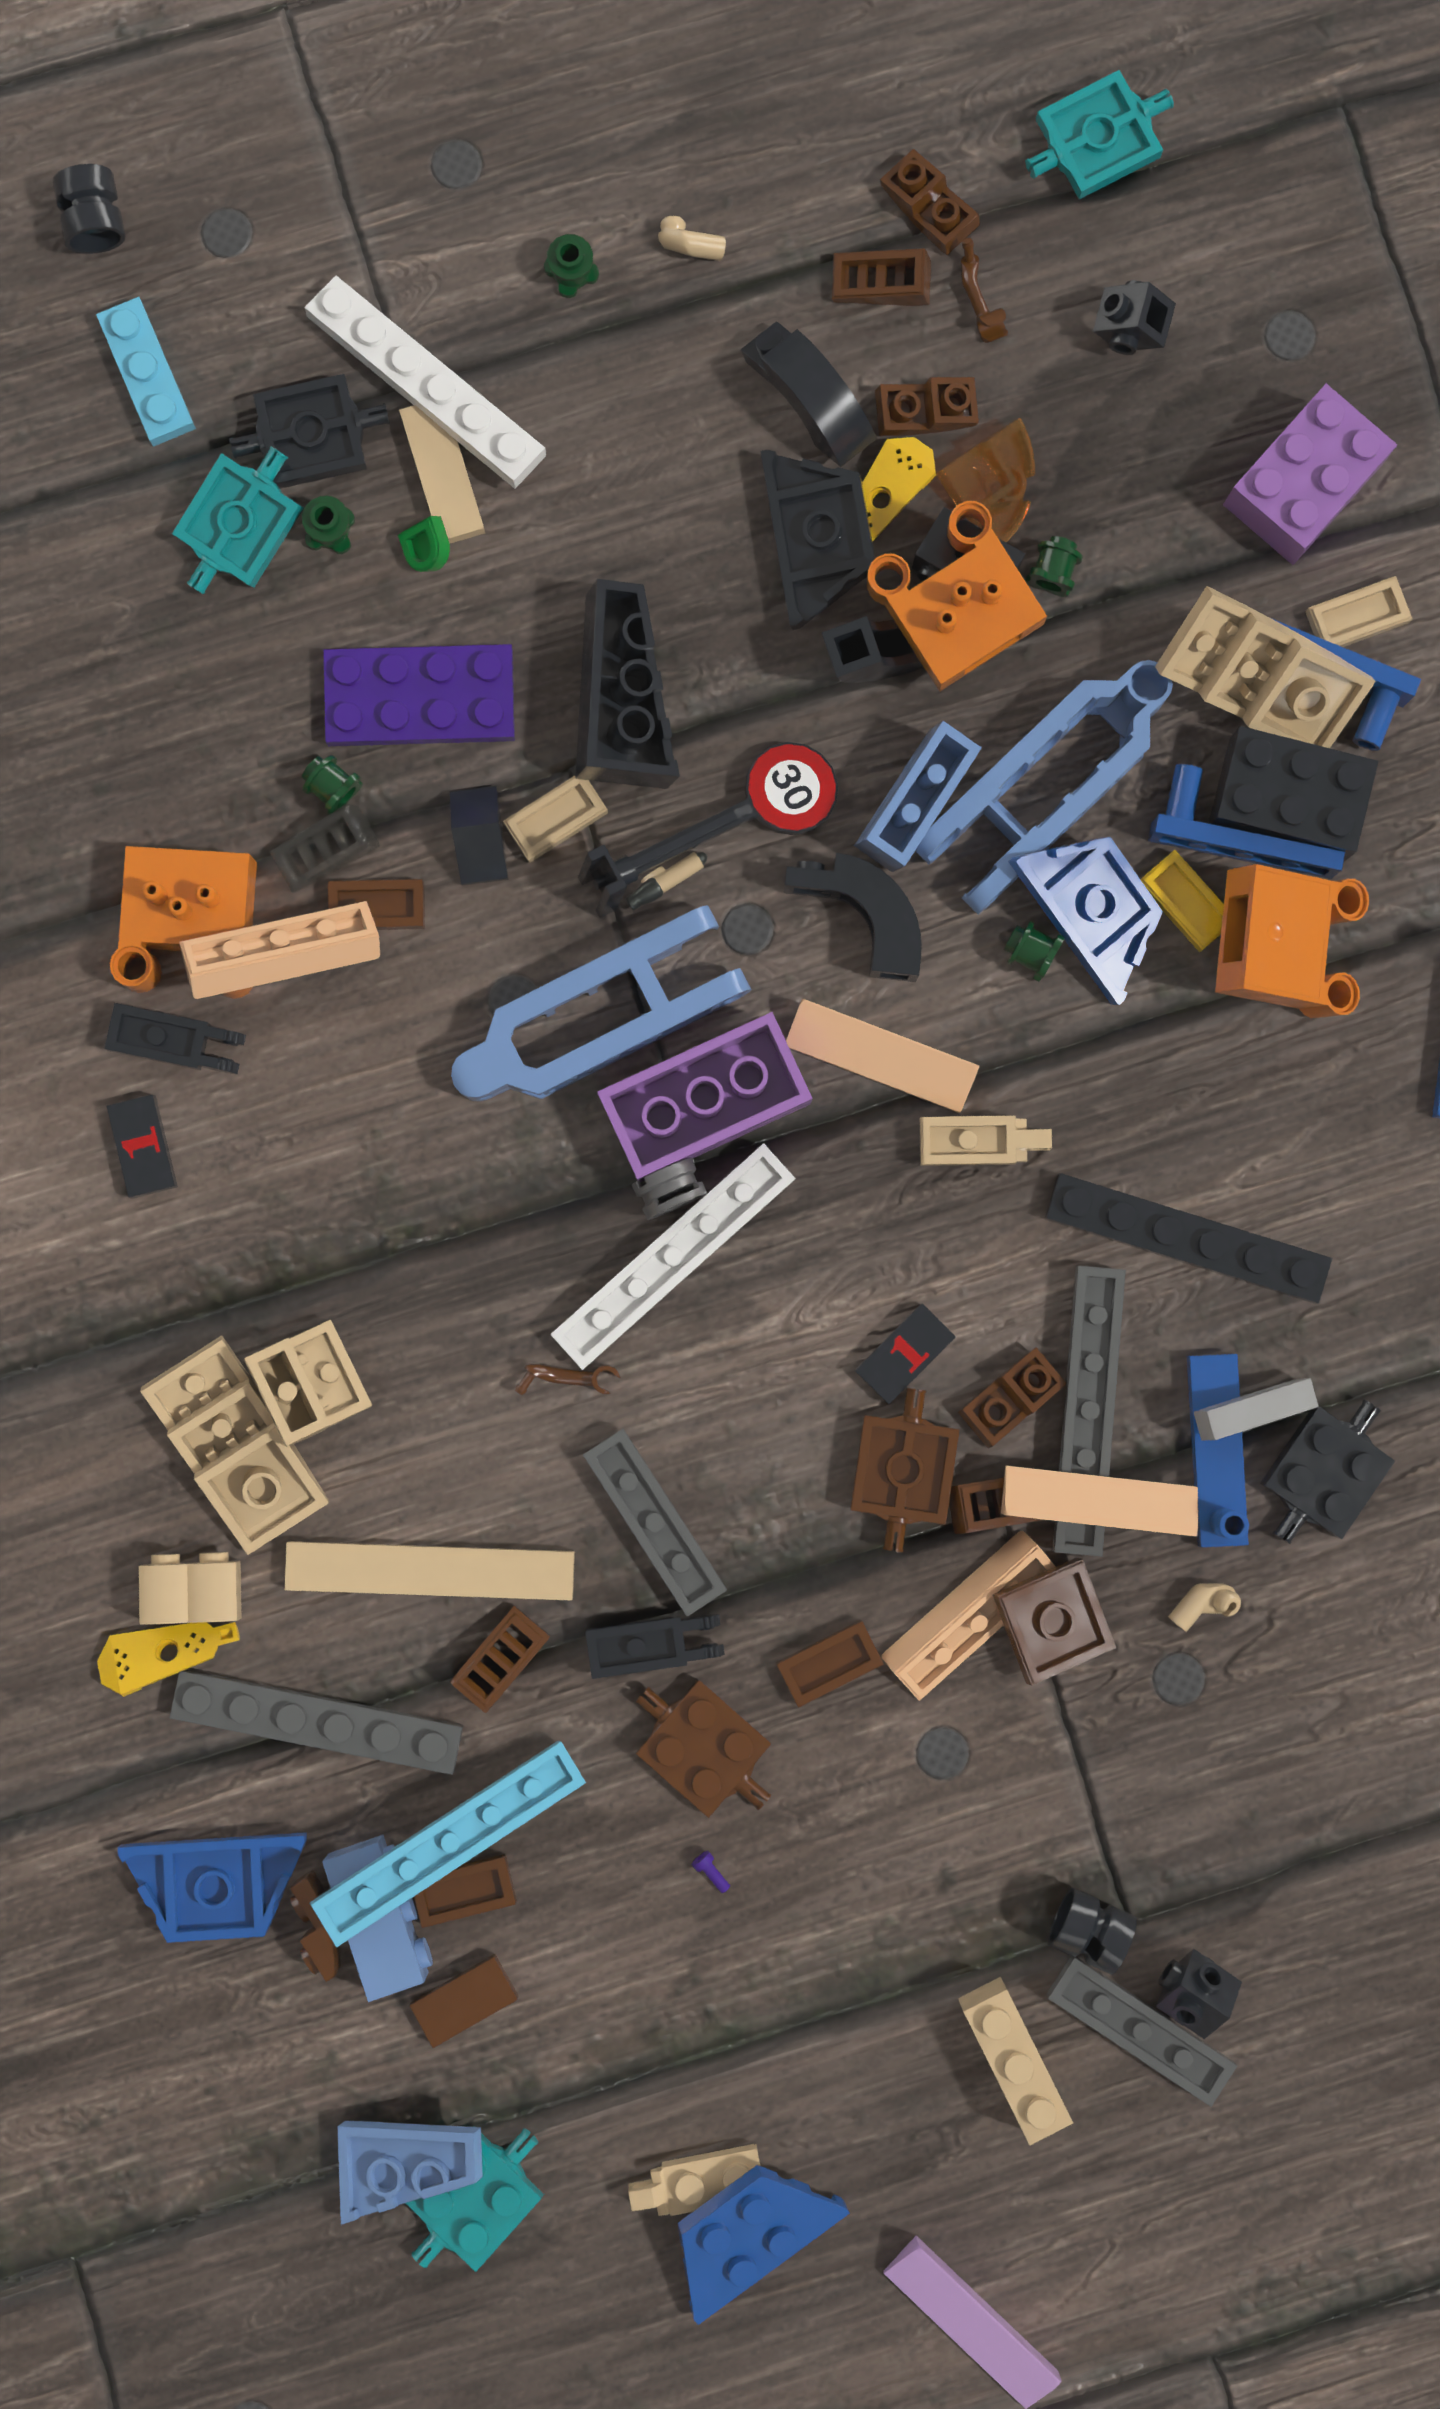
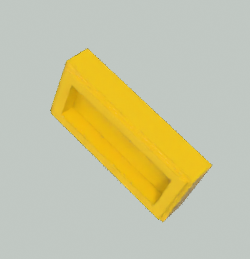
[1140,850,1224,952]

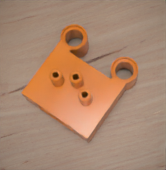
[867,501,1047,692]
[110,846,257,999]
[1215,864,1369,1018]

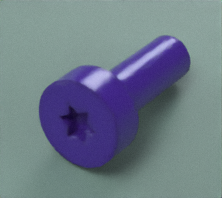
[691,1850,730,1894]

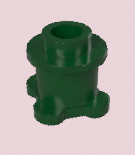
[544,234,599,298]
[302,496,355,554]
[1025,536,1083,597]
[301,755,363,818]
[1003,921,1065,982]

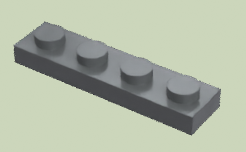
[583,1428,727,1616]
[1046,1956,1237,2107]

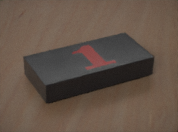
[106,1094,178,1199]
[855,1303,956,1404]

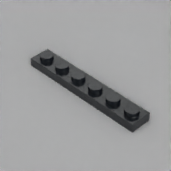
[1044,1173,1333,1304]

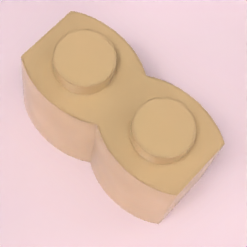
[139,1552,242,1624]

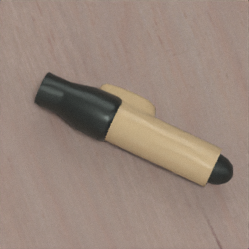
[625,852,707,911]

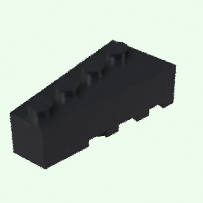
[575,579,680,789]

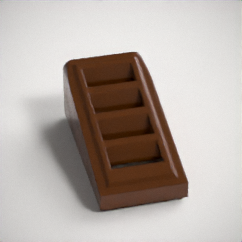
[832,248,931,306]
[949,1478,1044,1534]
[450,1605,551,1713]

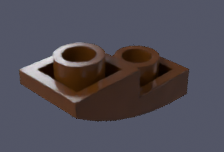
[880,149,980,255]
[875,377,979,436]
[958,1347,1067,1449]
[290,1870,341,1982]

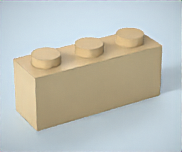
[958,1977,1073,2145]

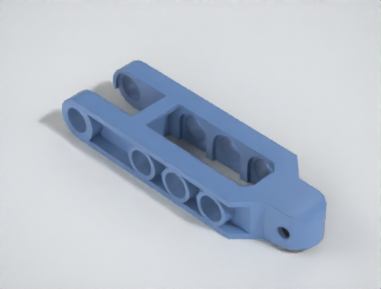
[915,660,1173,915]
[451,905,752,1101]

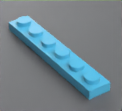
[309,1741,586,1947]

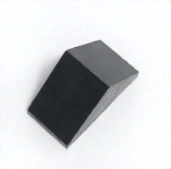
[450,786,509,885]

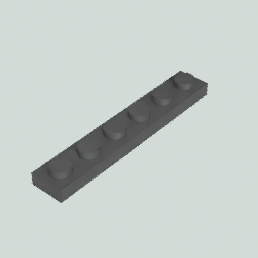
[1052,1266,1126,1557]
[170,1669,464,1775]

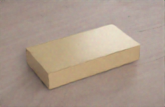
[1305,576,1413,647]
[503,776,608,863]

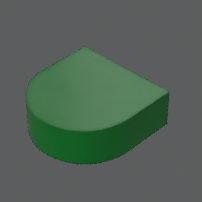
[398,516,450,572]

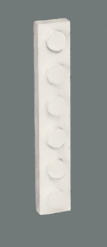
[304,276,546,489]
[551,1143,796,1370]

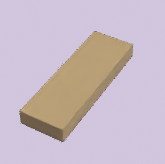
[399,405,485,543]

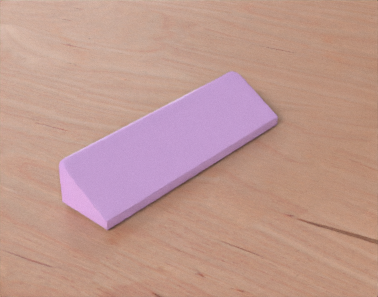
[883,2236,1062,2409]

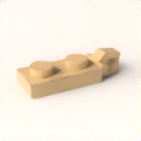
[919,1116,1052,1166]
[628,2144,761,2216]

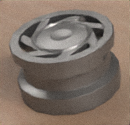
[632,1158,707,1220]

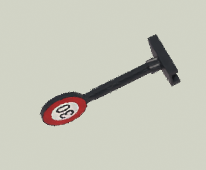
[578,742,838,918]

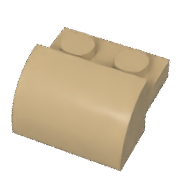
[244,1320,372,1447]

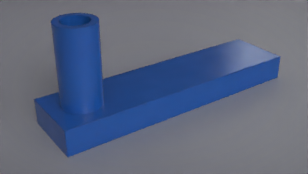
[1271,618,1421,751]
[1148,764,1345,879]
[1187,1354,1249,1547]

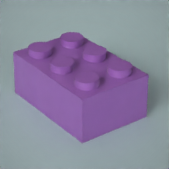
[1223,383,1397,565]

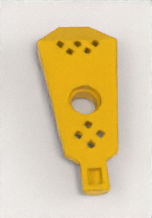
[862,437,936,541]
[97,1622,240,1697]

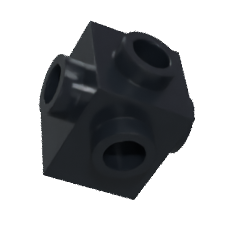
[1093,280,1176,355]
[1156,1949,1242,2039]

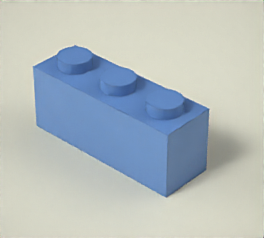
[854,721,981,872]
[322,1835,433,2002]

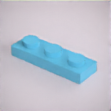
[96,297,196,447]

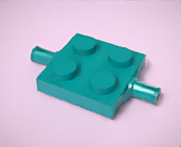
[1025,70,1174,199]
[172,446,304,594]
[406,2126,544,2272]

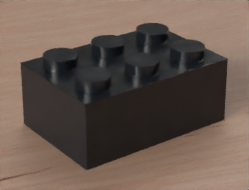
[1208,726,1379,862]

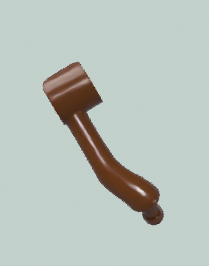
[961,238,1009,343]
[515,1364,621,1396]

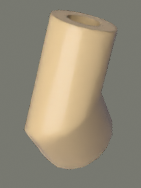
[658,216,726,261]
[1168,1583,1241,1632]

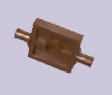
[850,1388,960,1552]
[635,1680,771,1818]

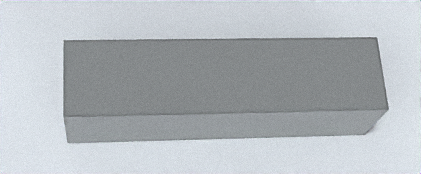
[1194,1378,1319,1441]

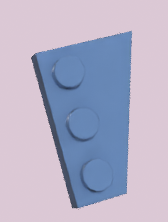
[337,2121,483,2225]

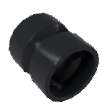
[53,164,126,254]
[1048,1887,1137,1975]

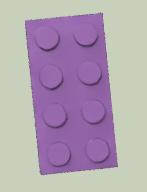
[597,1012,813,1182]

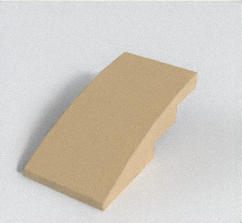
[1155,586,1376,748]
[140,1335,329,1555]

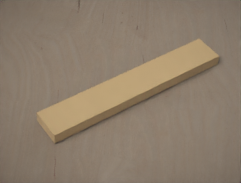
[284,1541,575,1600]

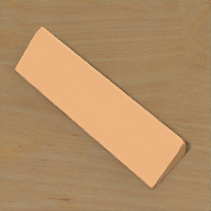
[179,901,380,999]
[786,999,980,1113]
[1001,1466,1198,1536]
[881,1531,1056,1701]

